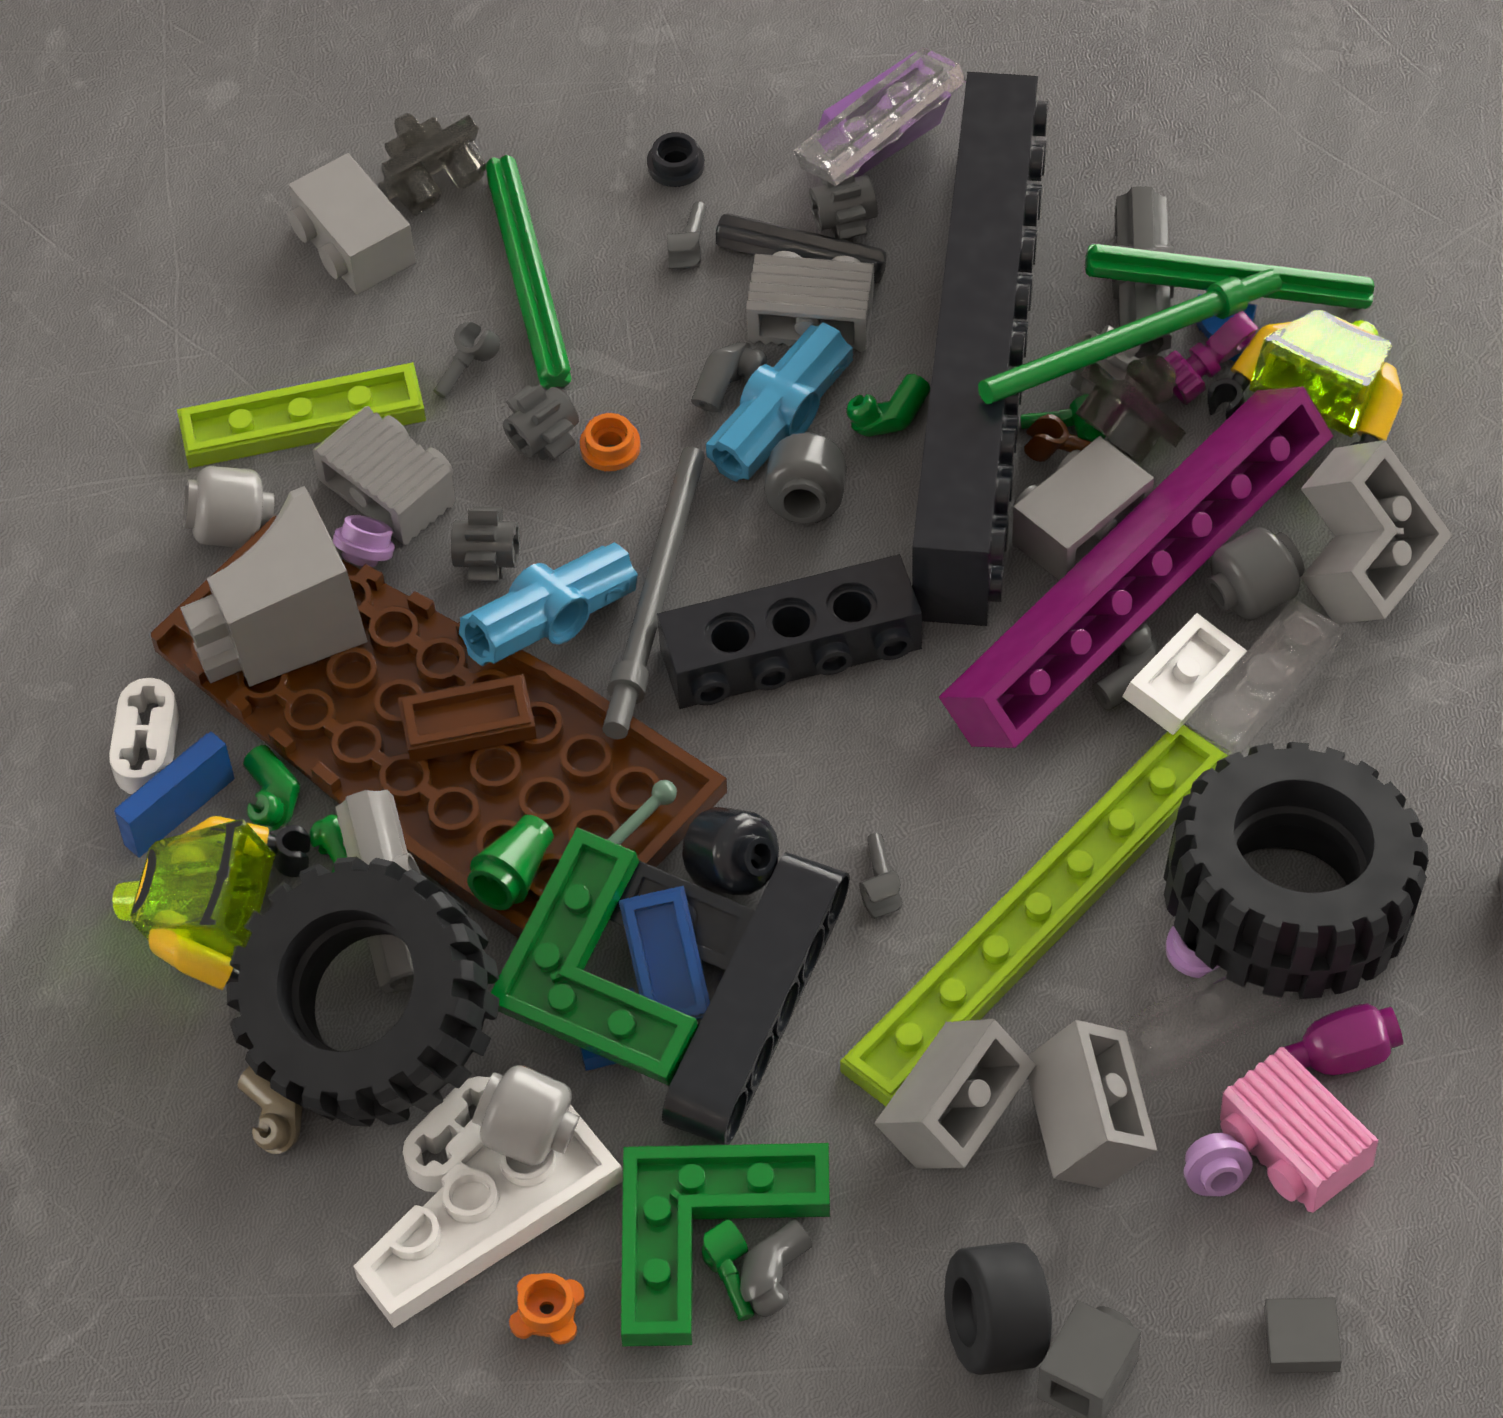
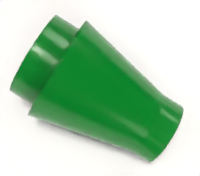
[467,815,554,910]

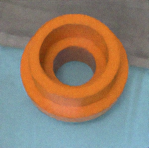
[580,413,641,471]

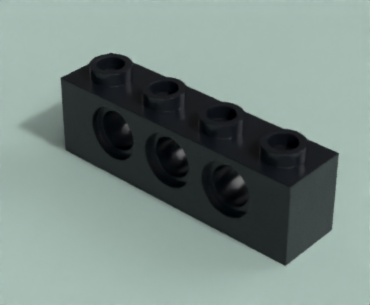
[657,554,922,709]

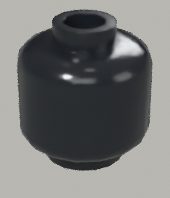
[682,807,779,895]

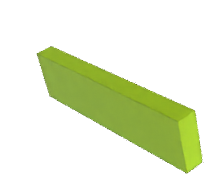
[177,362,426,469]

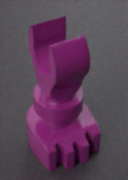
[1157,311,1259,405]

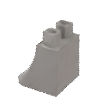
[180,486,368,687]

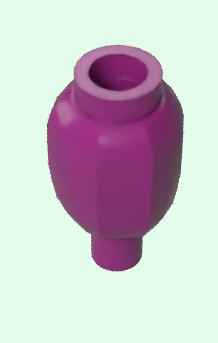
[1277,1004,1404,1076]

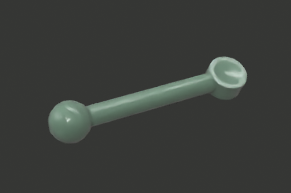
[607,780,677,845]

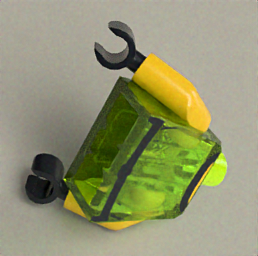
[1207,310,1403,446]
[112,816,310,990]

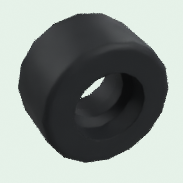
[944,1242,1052,1375]

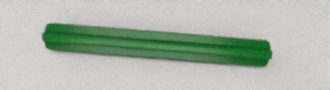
[485,155,572,390]
[1085,244,1375,309]

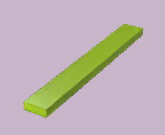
[840,725,1228,1107]

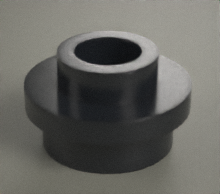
[647,132,705,187]

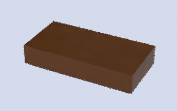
[398,674,537,763]

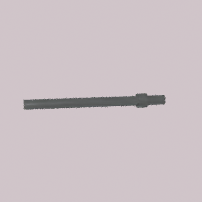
[602,447,705,739]

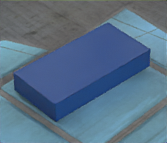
[114,732,235,858]
[619,886,710,1021]

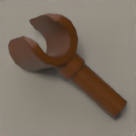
[1024,414,1092,462]

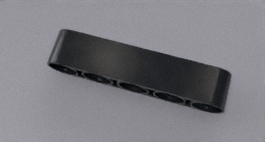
[662,852,850,1145]

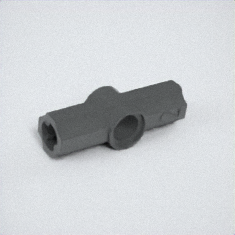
[1112,186,1174,358]

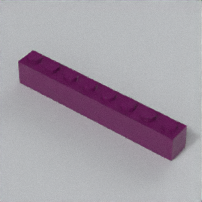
[939,386,1333,748]

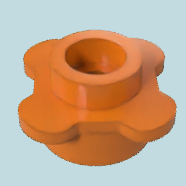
[509,1273,585,1345]

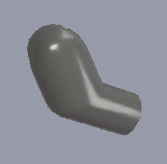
[1092,623,1159,711]

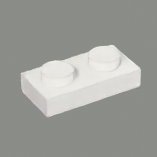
[1122,613,1247,735]

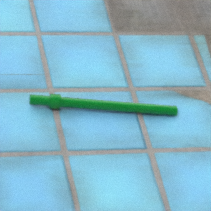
[978,268,1282,404]

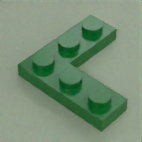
[491,827,699,1086]
[621,1143,830,1347]

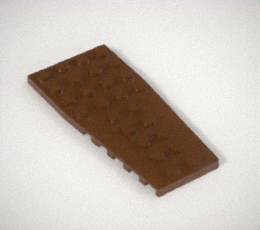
[151,516,727,938]

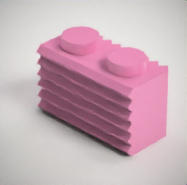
[1220,1047,1378,1213]

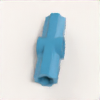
[706,322,853,482]
[459,542,638,666]

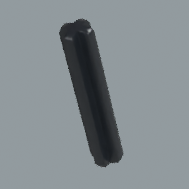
[715,213,886,284]

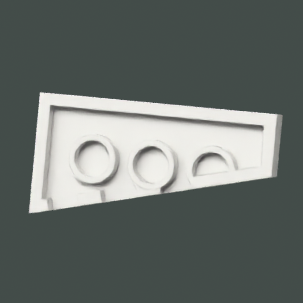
[353,1105,623,1328]

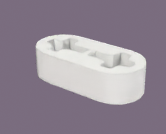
[109,678,179,794]
[403,1076,490,1192]

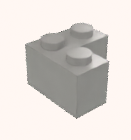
[1301,440,1452,624]

